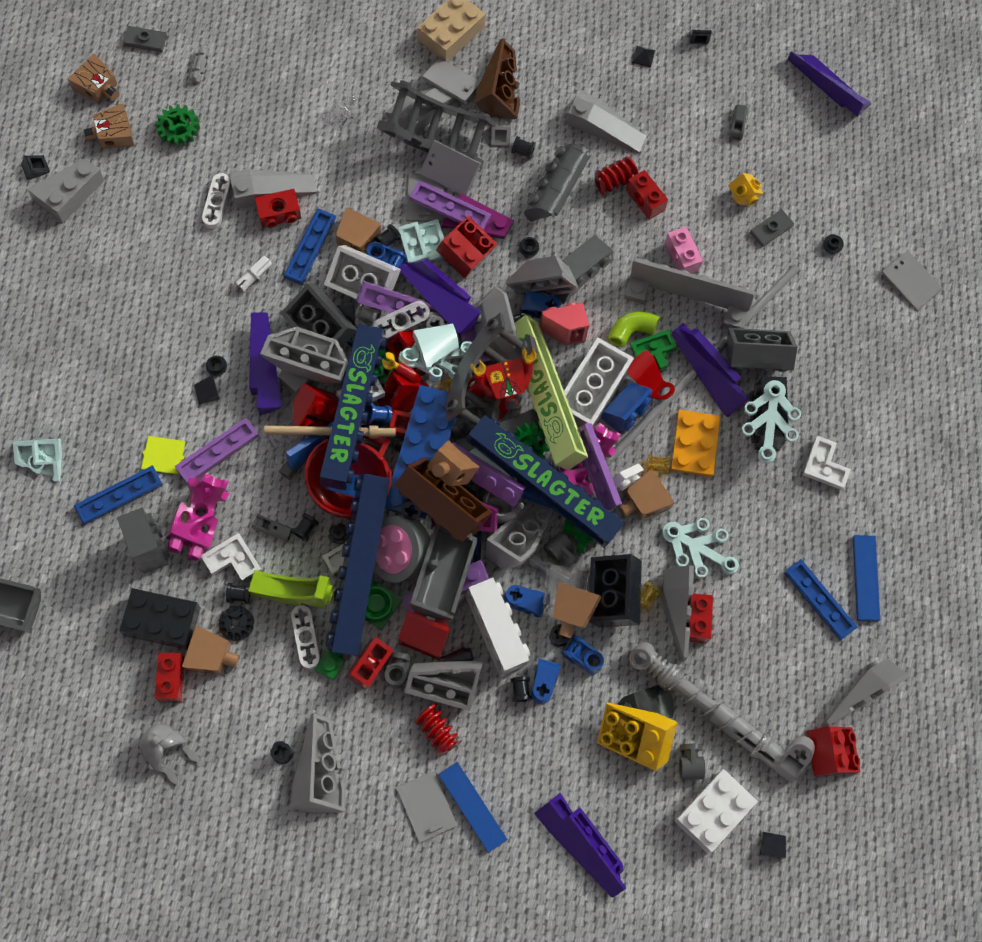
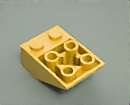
[597,703,678,771]

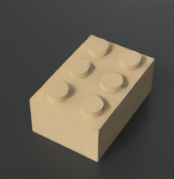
[417,0,486,62]

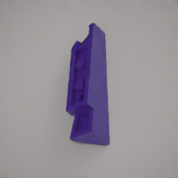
[787,51,871,117]
[398,259,481,334]
[249,312,282,415]
[671,323,750,417]
[534,793,626,898]

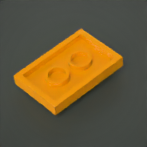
[671,409,720,477]

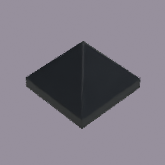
[632,46,655,67]

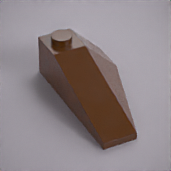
[474,38,520,120]

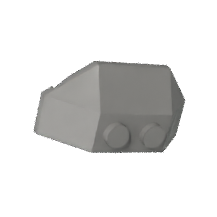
[506,256,579,296]
[474,286,516,364]
[260,327,349,384]

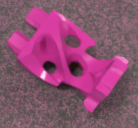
[557,423,620,497]
[166,473,230,561]

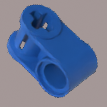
[367,242,407,268]
[520,291,561,319]
[362,404,392,428]
[504,585,548,617]
[561,635,604,674]
[531,659,561,704]

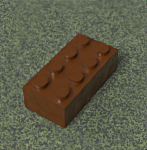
[394,457,493,542]

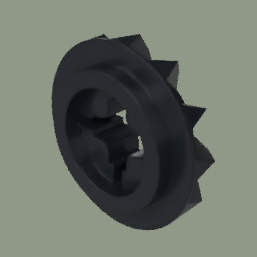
[218,605,254,641]

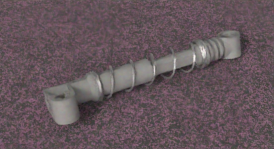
[629,642,815,783]

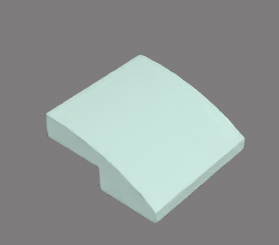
[398,219,444,262]

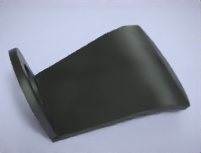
[619,685,674,718]

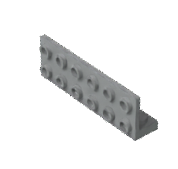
[624,258,755,329]

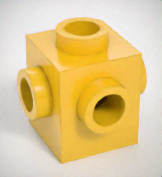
[728,173,764,206]

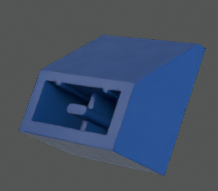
[601,382,652,434]

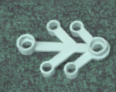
[398,341,472,382]
[741,380,801,464]
[662,518,739,579]

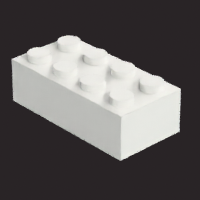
[564,337,634,428]
[465,578,530,677]

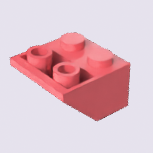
[540,303,589,345]

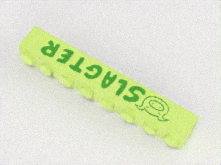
[515,315,588,470]

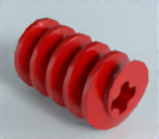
[594,156,639,196]
[415,703,462,755]

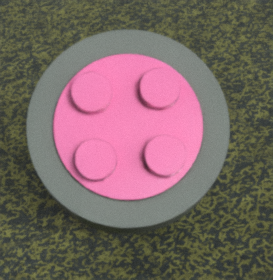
[374,515,430,583]

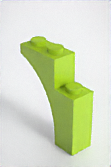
[249,570,334,609]

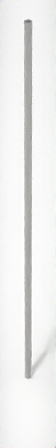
[459,264,800,613]

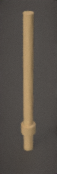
[264,425,396,439]

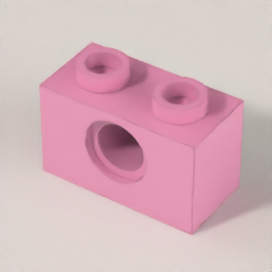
[664,227,703,274]

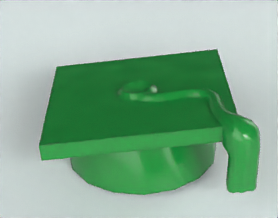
[365,576,403,630]

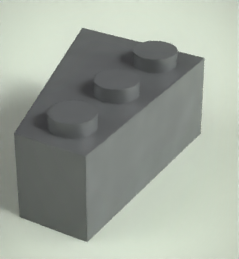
[554,235,613,304]

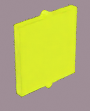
[141,436,186,475]

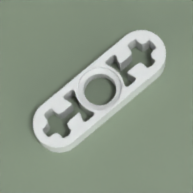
[202,173,231,229]
[372,301,430,338]
[291,605,320,669]

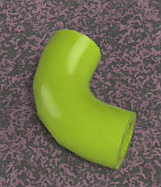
[607,311,660,347]

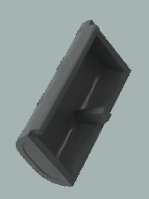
[524,144,590,222]
[409,524,477,621]
[0,578,41,632]

